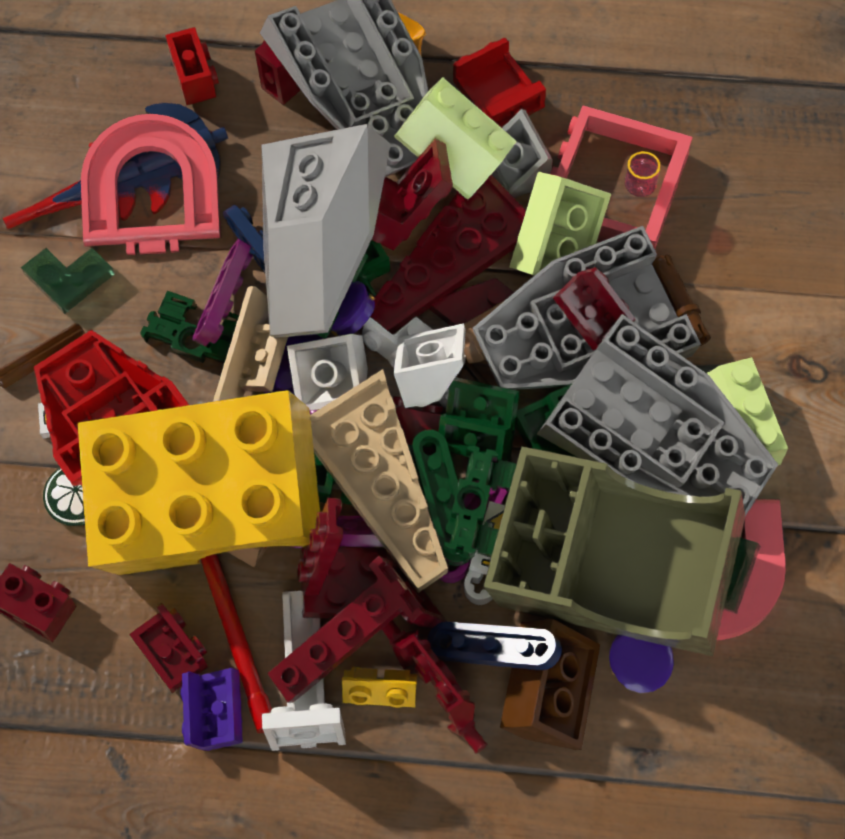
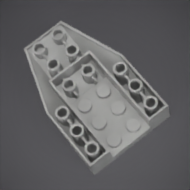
[260,0,428,177]
[262,124,390,338]
[473,226,701,390]
[537,314,778,516]

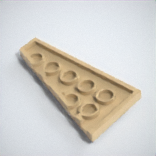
[310,369,448,593]

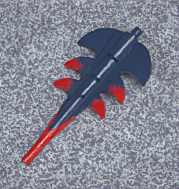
[3,103,229,229]

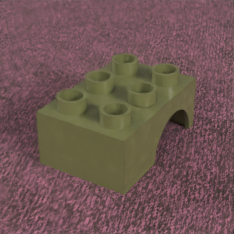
[483,447,745,657]

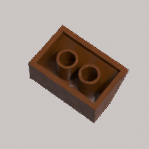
[500,619,600,750]

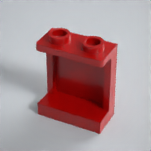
[453,38,546,128]

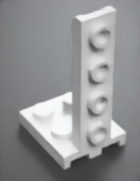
[262,591,346,751]

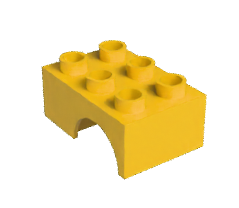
[78,390,320,575]

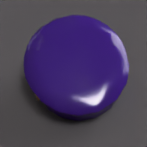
[331,281,375,336]
[609,635,674,693]

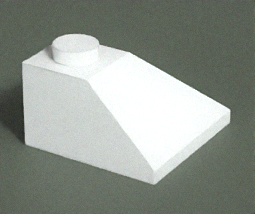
[394,324,466,408]
[287,334,368,410]

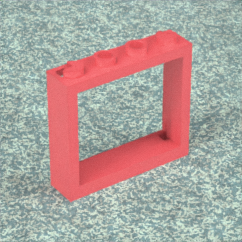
[550,106,693,249]

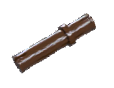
[652,254,711,346]

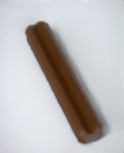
[0,323,85,388]

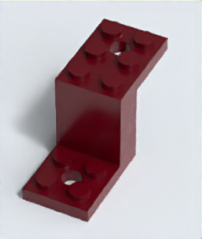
[371,138,453,251]

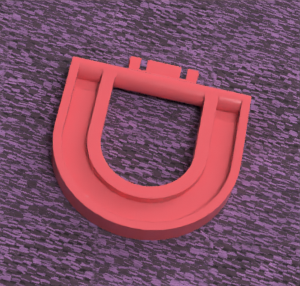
[81,114,221,255]
[717,499,786,640]

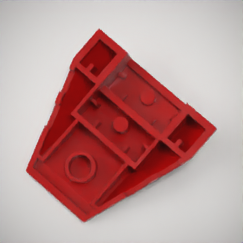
[34,330,189,486]

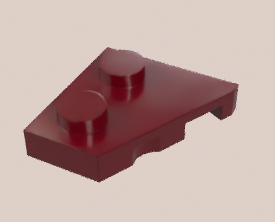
[429,278,515,326]

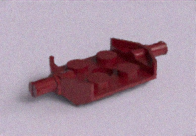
[382,620,488,754]

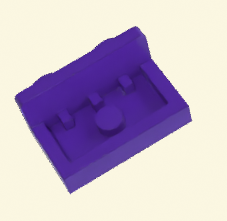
[181,668,243,751]

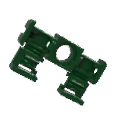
[140,291,239,363]
[443,446,517,559]

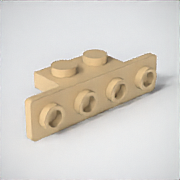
[213,286,288,402]

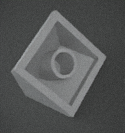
[492,109,552,198]

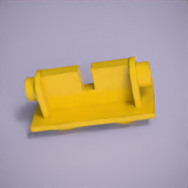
[342,667,417,708]

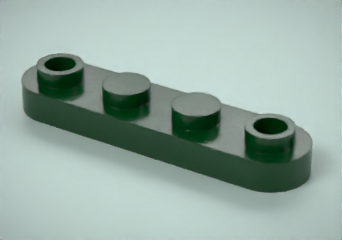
[412,430,470,566]

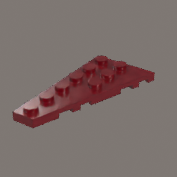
[370,175,526,334]

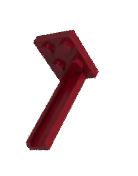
[297,498,387,619]
[267,556,447,703]

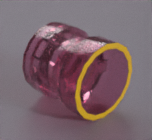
[625,151,660,197]

